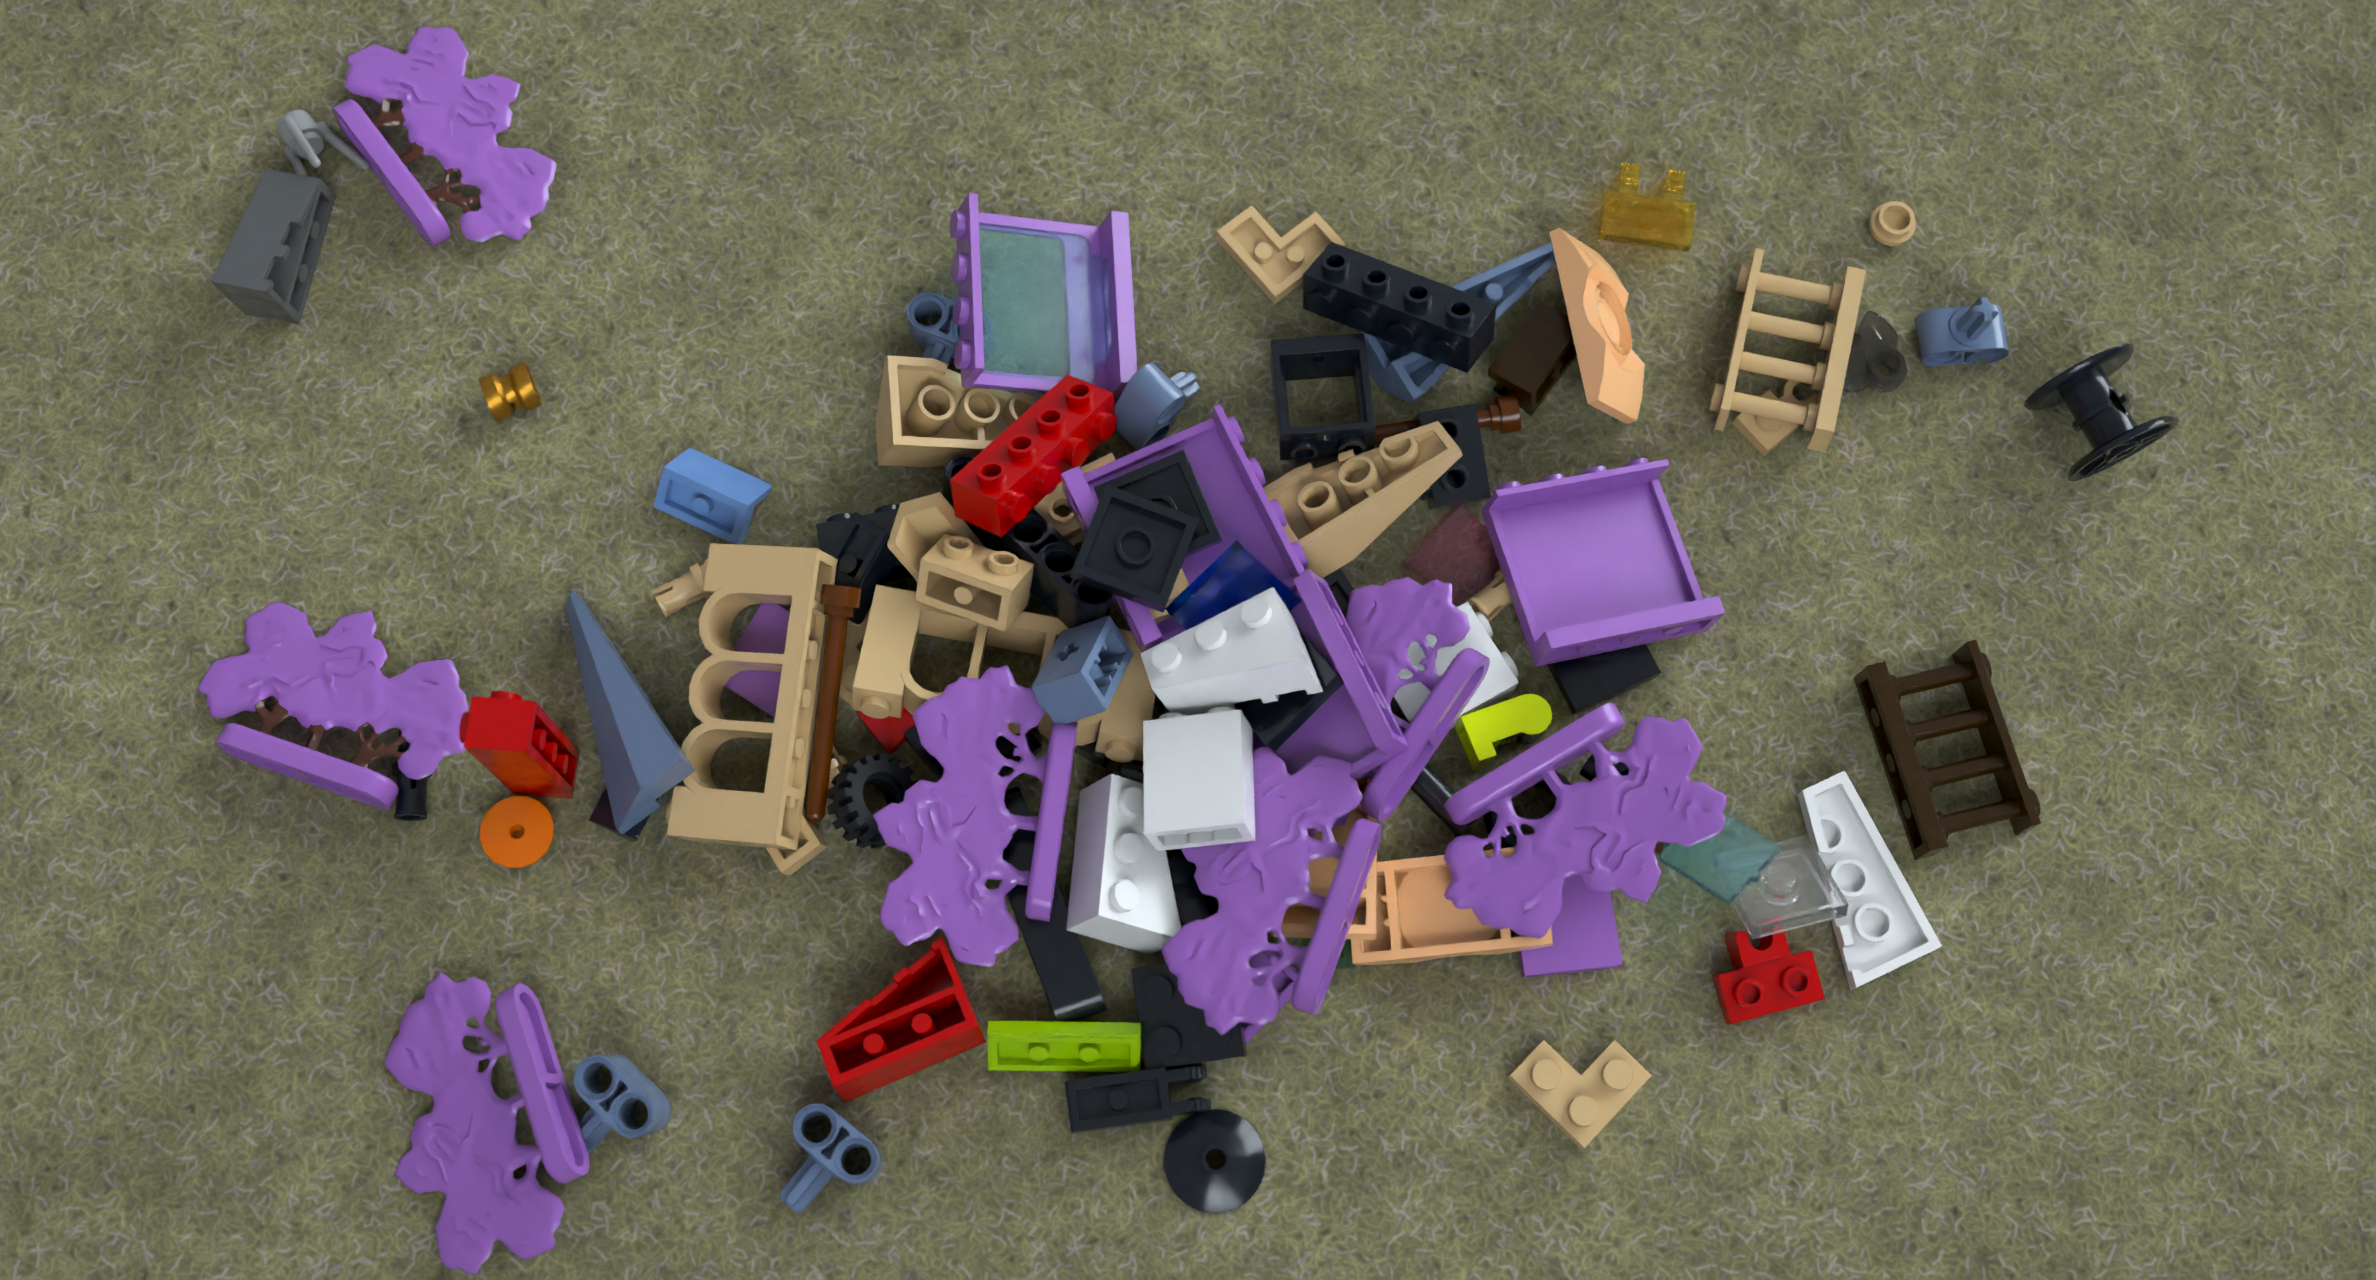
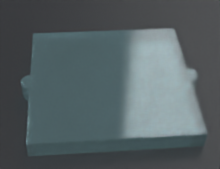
[1659,811,1780,906]

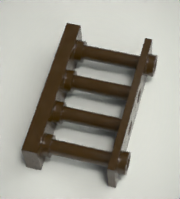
[1854,640,2041,860]

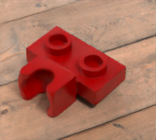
[1712,920,1825,1024]

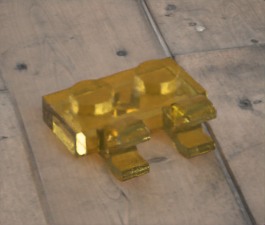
[1598,163,1696,252]

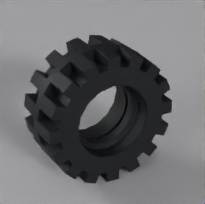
[827,753,919,849]

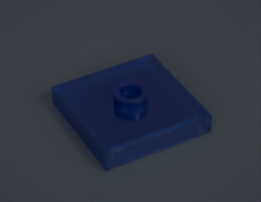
[1165,540,1301,630]

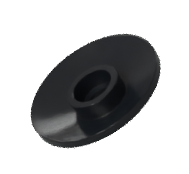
[1164,1110,1266,1213]

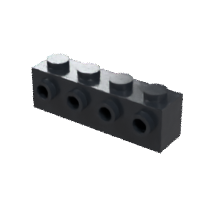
[1303,242,1497,373]

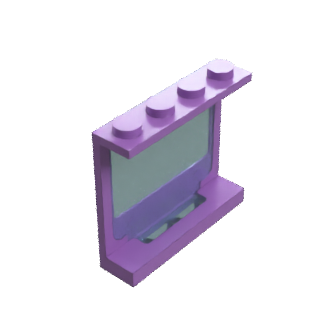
[950,193,1138,401]

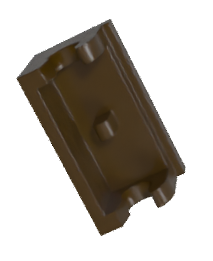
[1488,301,1577,416]

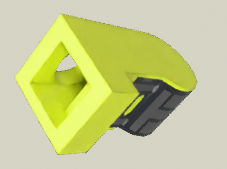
[1455,694,1552,771]

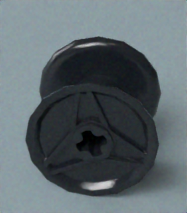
[2024,343,2179,482]

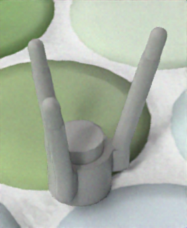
[276,110,369,176]

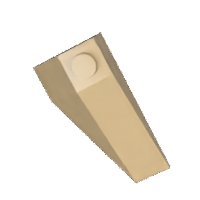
[875,355,1039,467]
[1263,421,1463,579]

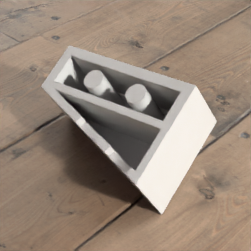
[1066,774,1181,954]

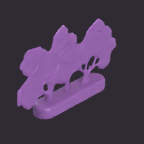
[1307,577,1490,837]
[873,665,1078,967]
[1444,703,1726,939]
[1162,746,1382,1035]
[384,972,590,1275]

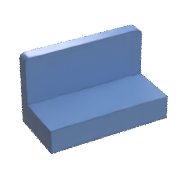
[653,448,772,544]

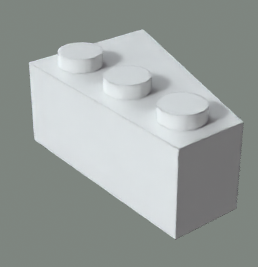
[1140,587,1323,716]

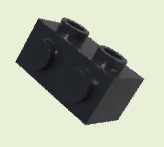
[1408,403,1491,510]

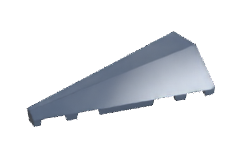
[1364,242,1556,404]
[565,591,695,835]

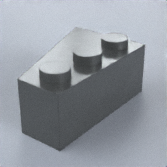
[211,169,336,324]

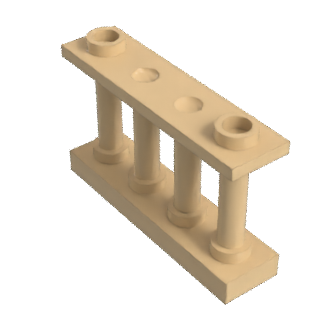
[1709,248,1866,453]

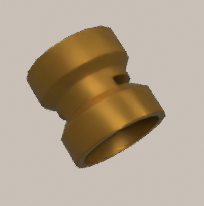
[479,362,542,422]

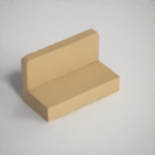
[887,492,985,582]

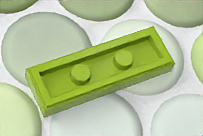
[987,1020,1141,1072]

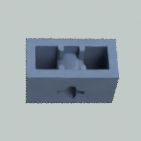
[1031,615,1134,724]

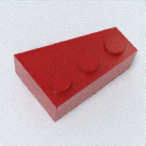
[816,936,986,1103]

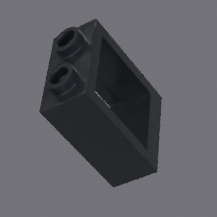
[1271,333,1376,462]

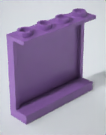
[1061,404,1308,652]
[1481,458,1725,667]
[1234,569,1410,779]

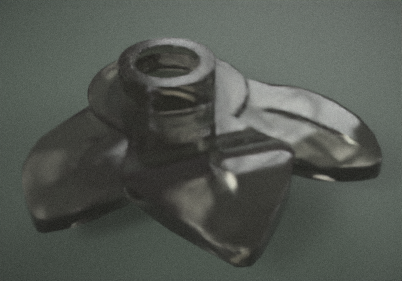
[1824,310,1907,393]

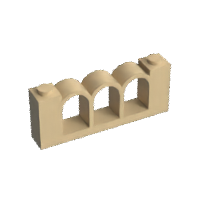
[666,543,838,851]
[852,584,1156,762]

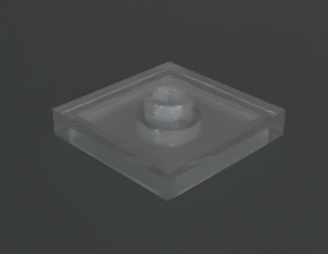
[1714,834,1848,939]

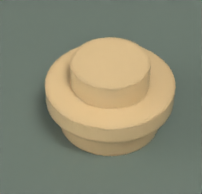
[1869,201,1916,246]

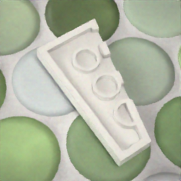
[1797,771,1942,991]

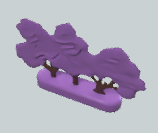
[332,27,557,248]
[198,602,469,810]

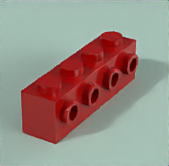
[950,374,1117,537]
[459,691,580,799]

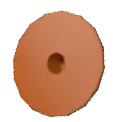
[480,796,554,868]

